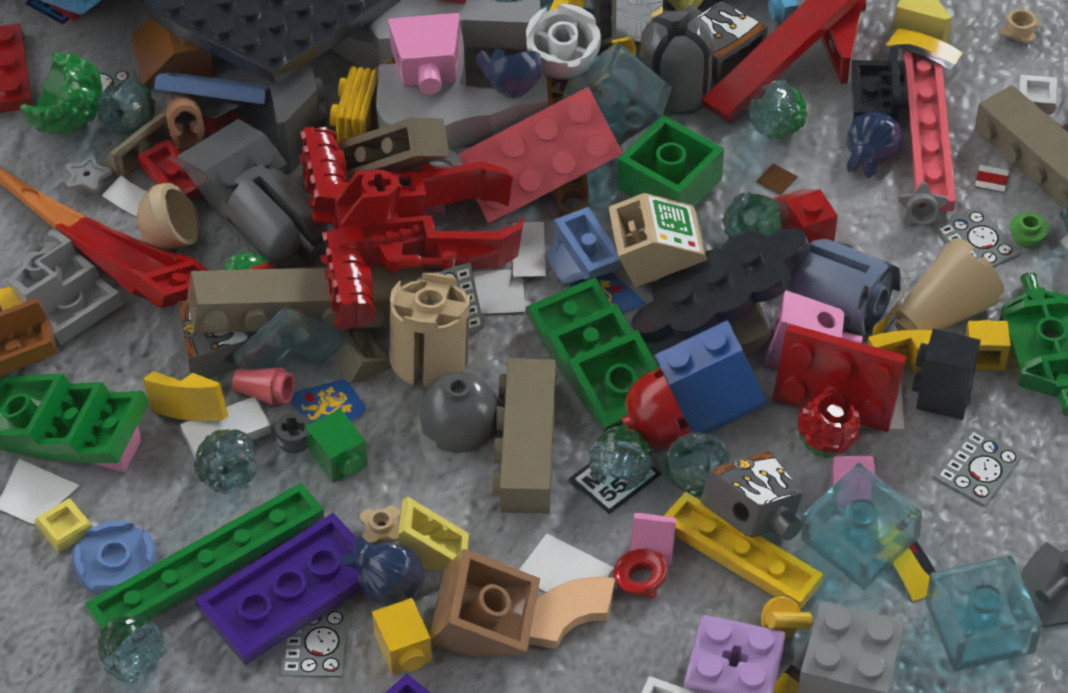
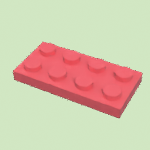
[457,87,623,224]

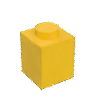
[372,598,432,675]

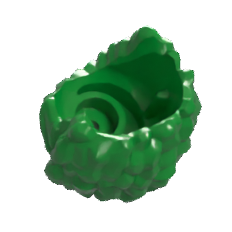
[20,52,103,135]

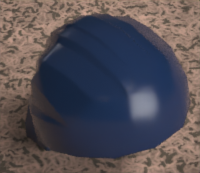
[476,49,542,98]
[846,111,904,178]
[341,536,424,607]

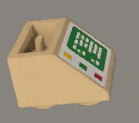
[609,193,707,288]

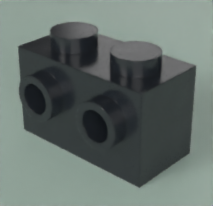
[912,329,981,420]

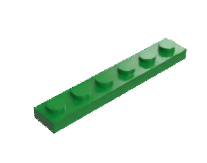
[85,483,324,631]

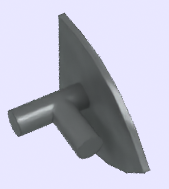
[1016,542,1068,628]

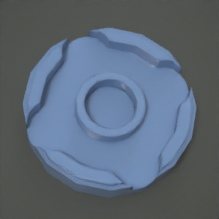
[72,521,157,595]

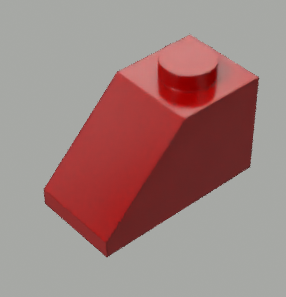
[772,189,838,244]

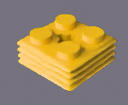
[330,66,378,142]

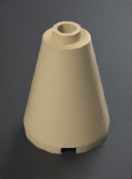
[895,238,1005,331]

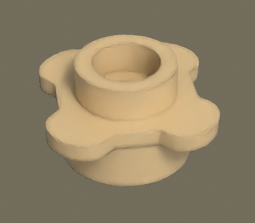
[1000,9,1041,43]
[359,506,400,545]

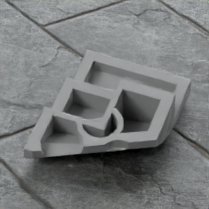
[7,228,124,346]

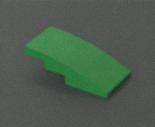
[525,277,659,430]
[0,373,150,463]

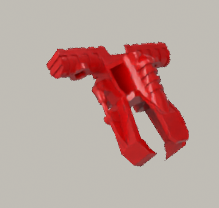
[299,127,524,330]

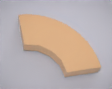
[528,577,615,649]

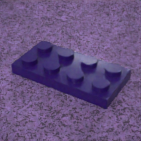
[195,513,362,665]

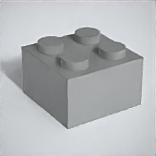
[798,601,905,693]

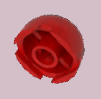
[621,368,695,451]

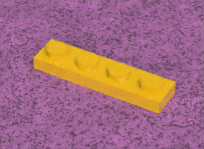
[664,491,824,610]

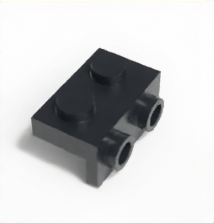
[851,47,907,122]

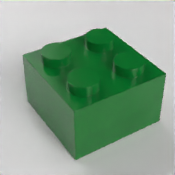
[617,115,724,207]

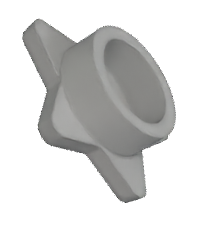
[65,155,112,194]
[898,182,948,226]

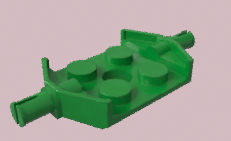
[999,272,1068,416]

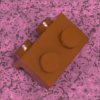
[0,299,57,377]

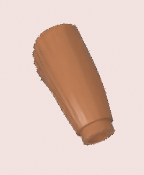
[166,92,205,150]

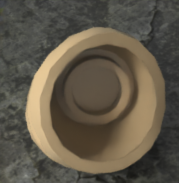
[137,183,200,250]

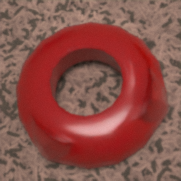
[613,548,668,599]

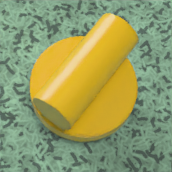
[761,596,813,639]

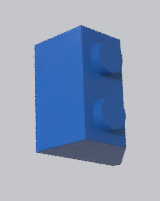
[655,320,768,439]

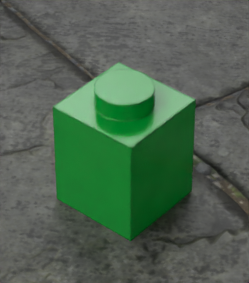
[305,408,368,483]

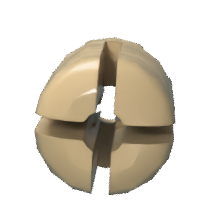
[390,273,470,388]

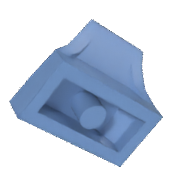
[545,207,623,285]

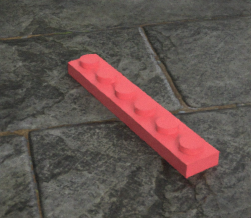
[902,49,956,211]

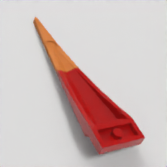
[0,167,209,309]

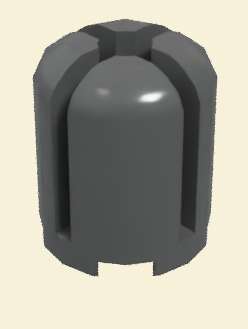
[640,10,713,117]
[220,164,328,269]

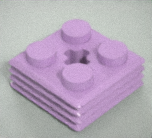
[684,615,785,693]

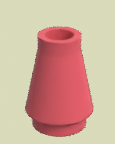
[232,367,295,407]

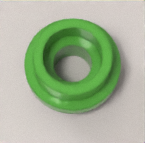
[1010,212,1049,248]

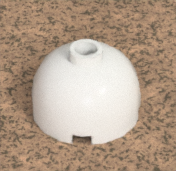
[526,4,601,80]

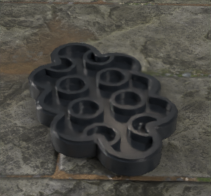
[631,228,811,343]

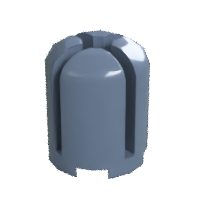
[788,239,902,336]

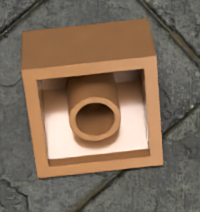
[430,549,540,657]

